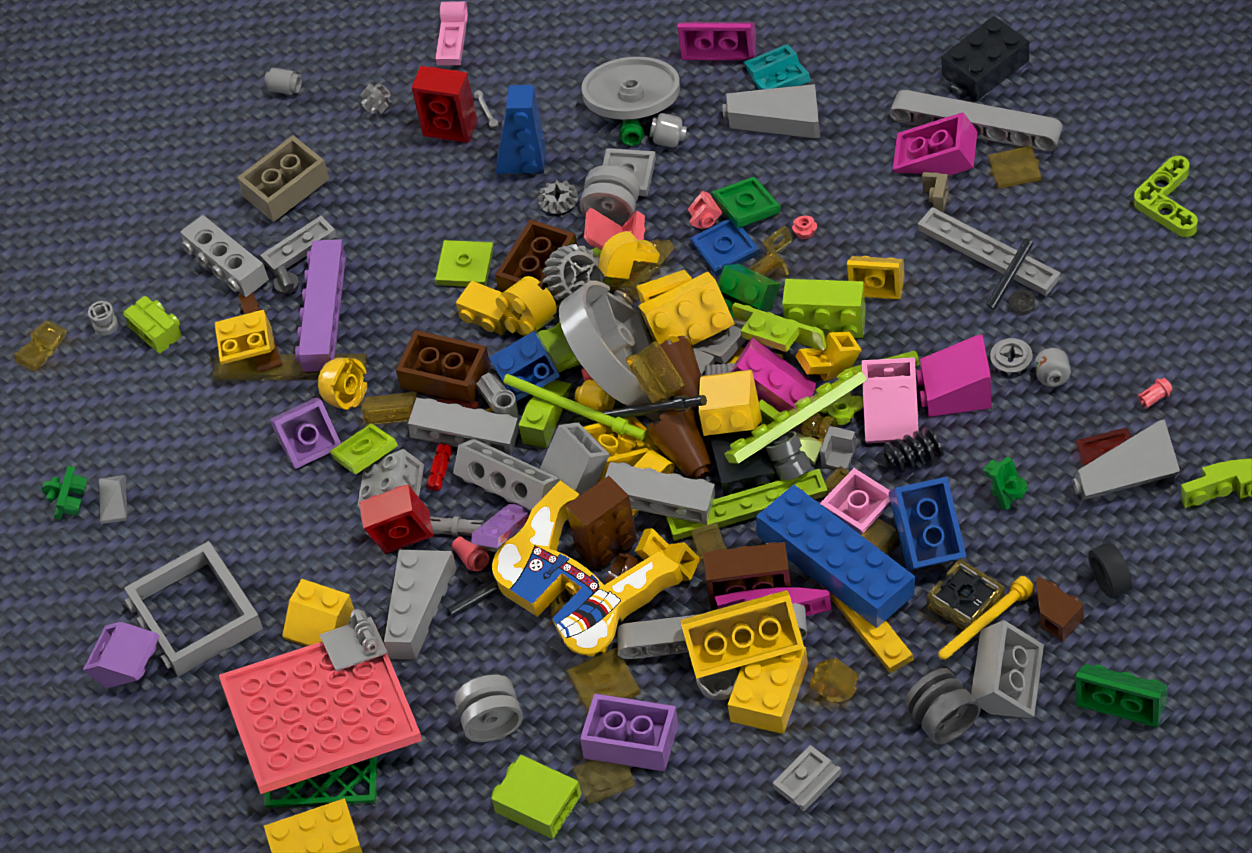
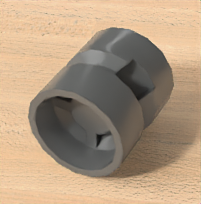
[765,431,811,481]

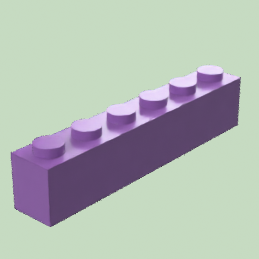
[295,239,346,372]

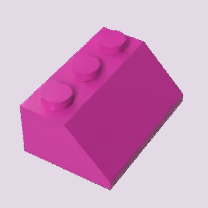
[677,22,757,60]
[730,337,816,412]

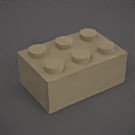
[237,135,329,222]

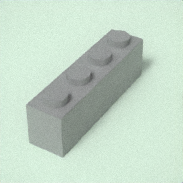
[408,398,519,456]
[605,462,715,525]

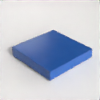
[690,219,760,276]

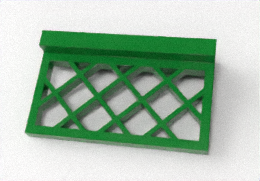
[264,756,377,808]

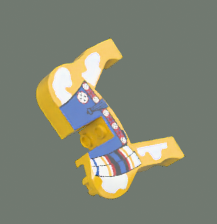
[492,480,683,657]

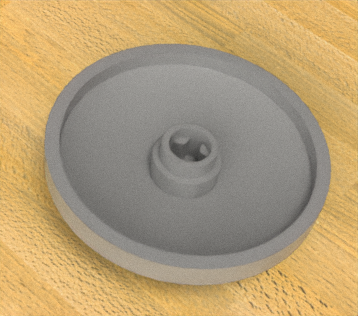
[582,57,680,119]

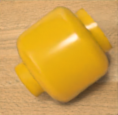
[575,379,615,411]

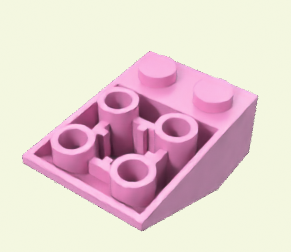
[862,358,918,443]

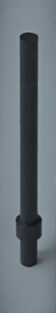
[573,395,707,425]

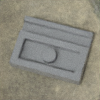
[772,745,842,812]

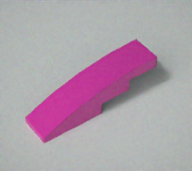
[715,588,831,616]

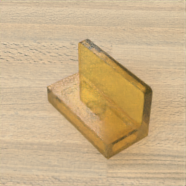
[625,341,685,403]
[362,392,417,425]

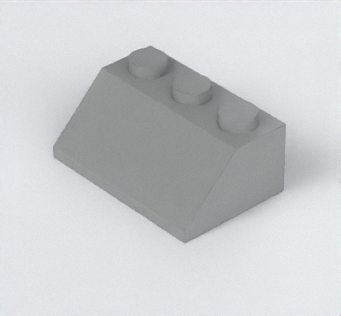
[971,620,1044,718]

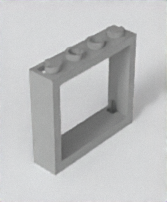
[125,541,263,677]

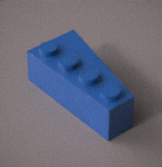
[496,85,546,174]

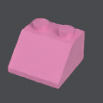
[820,468,891,534]

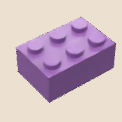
[580,694,678,771]

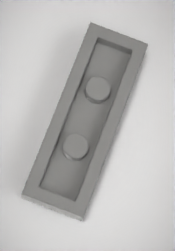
[260,216,337,276]

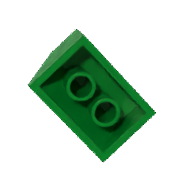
[1076,663,1168,728]

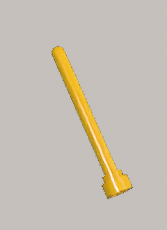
[938,576,1035,660]

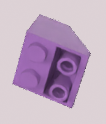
[83,622,160,688]

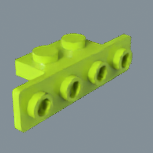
[732,302,827,352]

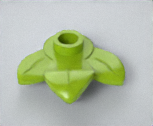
[819,391,864,425]

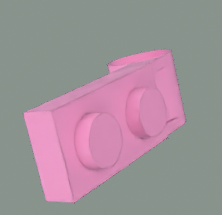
[436,1,468,65]

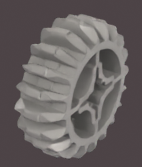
[542,244,607,308]

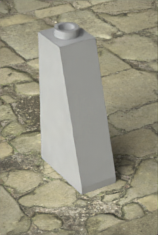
[722,84,820,138]
[1072,419,1180,500]

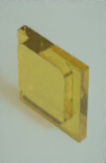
[573,760,636,805]

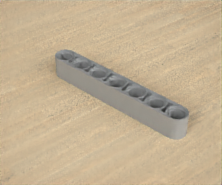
[889,90,1063,151]
[617,603,807,659]

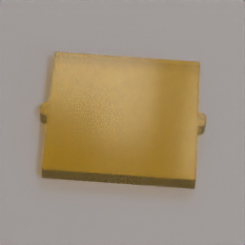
[988,146,1042,189]

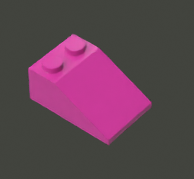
[893,112,977,175]

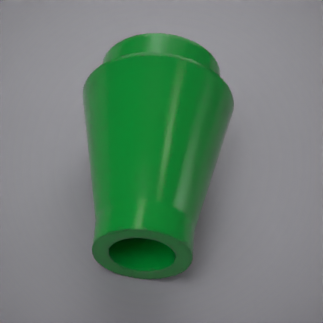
[620,118,644,146]

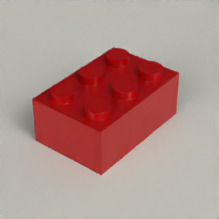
[411,66,478,143]

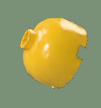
[318,358,367,410]

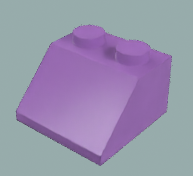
[269,397,341,469]

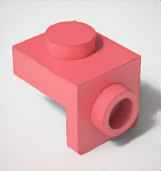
[687,191,722,230]

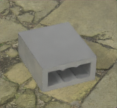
[540,423,610,495]

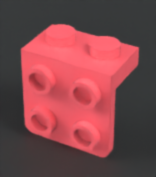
[584,208,646,250]

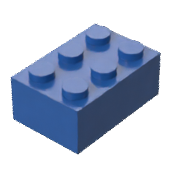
[888,477,967,571]

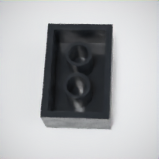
[941,16,1029,101]

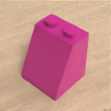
[916,335,992,417]

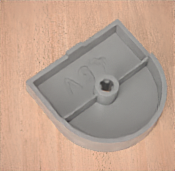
[559,281,671,421]

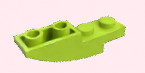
[1181,459,1252,508]

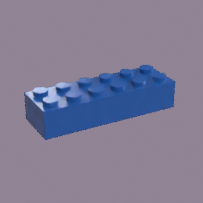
[756,485,915,628]

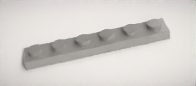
[918,207,1061,296]

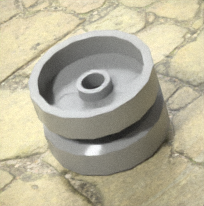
[579,165,640,226]
[454,675,523,742]

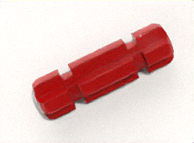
[426,443,452,491]

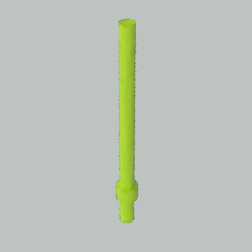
[503,374,646,440]

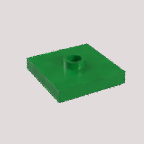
[711,176,781,228]

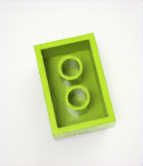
[782,279,866,338]

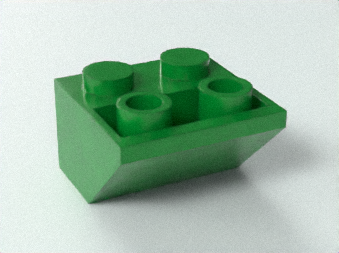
[718,264,781,317]

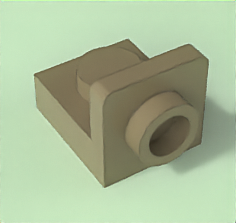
[922,172,949,213]

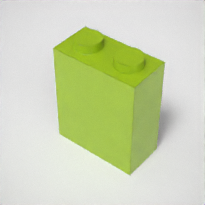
[491,755,582,839]

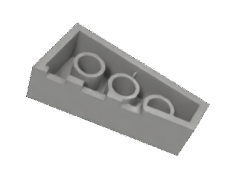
[384,550,457,660]

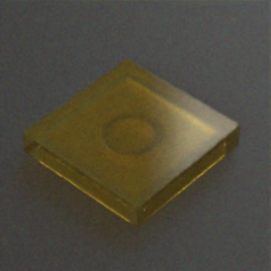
[567,648,641,712]

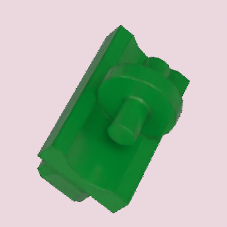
[983,456,1028,510]
[41,466,88,519]

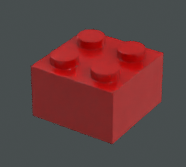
[359,484,434,554]

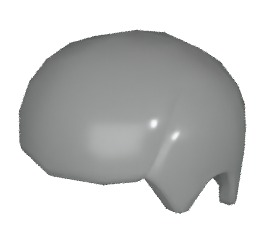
[696,668,739,700]

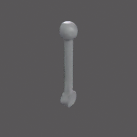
[474,90,499,130]

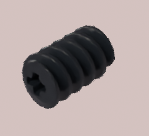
[883,427,944,476]

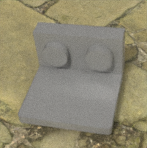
[357,449,424,508]

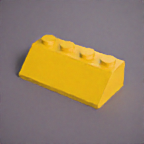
[680,590,804,679]

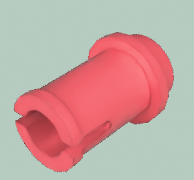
[1137,378,1173,409]

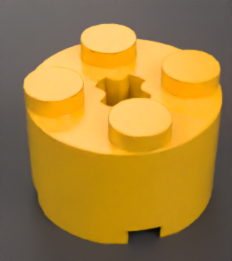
[495,276,557,336]

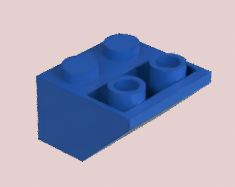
[489,331,560,402]

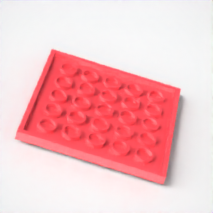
[219,625,422,794]

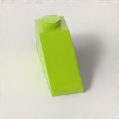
[519,380,572,448]

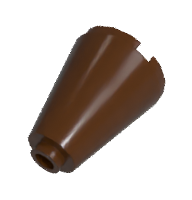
[643,335,702,411]
[646,408,712,480]

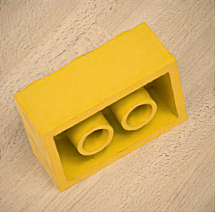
[638,272,735,346]
[728,647,808,734]
[264,798,363,853]

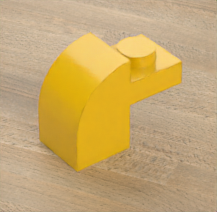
[597,232,660,279]
[795,332,861,381]
[635,528,700,581]

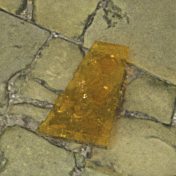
[608,239,675,295]

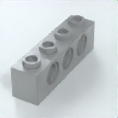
[180,215,269,297]
[453,439,559,512]

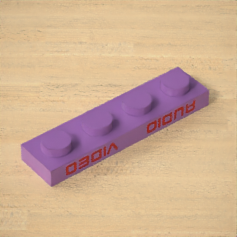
[471,504,531,548]

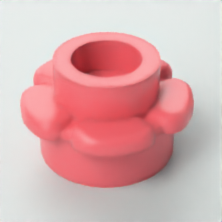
[792,216,817,239]

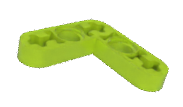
[1134,156,1198,237]

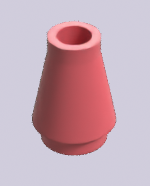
[451,537,489,571]

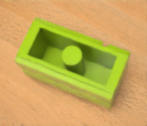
[123,296,181,354]

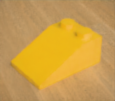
[583,416,661,483]

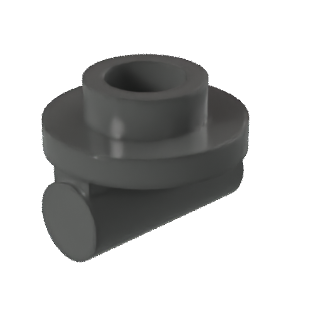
[274,266,299,294]

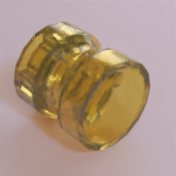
[802,412,837,442]

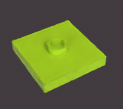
[435,240,494,287]
[330,424,398,475]

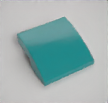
[744,44,811,90]

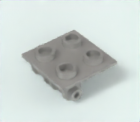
[320,609,388,671]

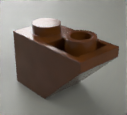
[1036,576,1084,642]

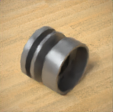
[904,668,980,744]

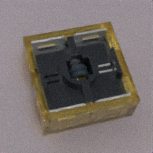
[926,559,1005,630]

